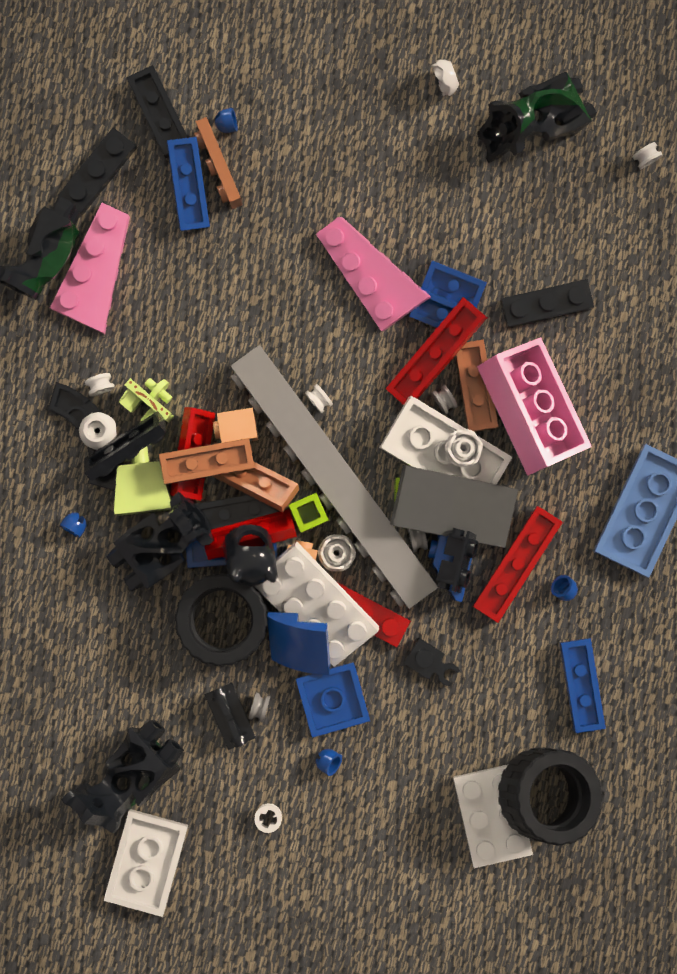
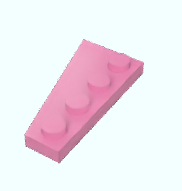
[50,203,130,334]
[316,217,431,331]

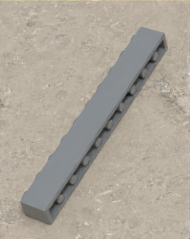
[230,345,438,609]

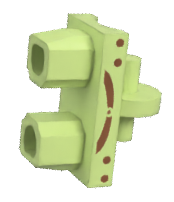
[119,378,174,423]

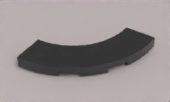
[48,382,121,491]

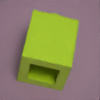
[289,493,329,533]

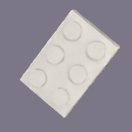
[453,764,533,868]
[104,809,188,917]

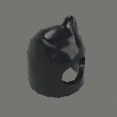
[223,524,278,587]

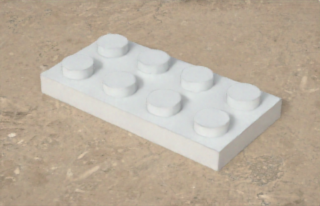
[379,396,512,484]
[255,541,379,667]

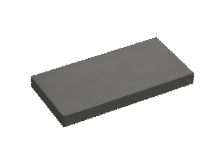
[390,465,518,548]

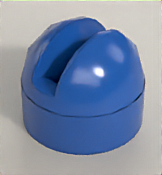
[215,108,238,133]
[59,512,87,538]
[551,575,578,601]
[315,749,342,776]

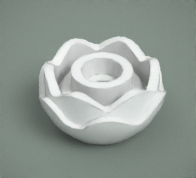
[432,59,459,96]
[79,412,117,450]
[445,429,483,467]
[318,534,356,571]

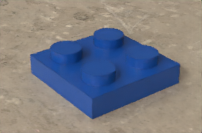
[296,662,370,738]

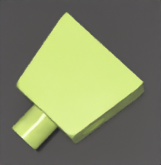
[114,446,172,516]

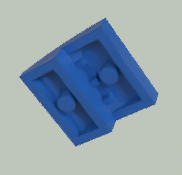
[409,260,487,328]
[267,612,330,675]

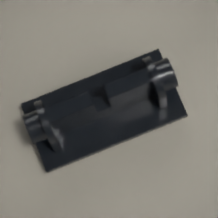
[436,528,478,593]
[204,682,256,750]

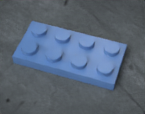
[593,444,677,578]

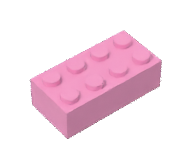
[477,337,592,476]

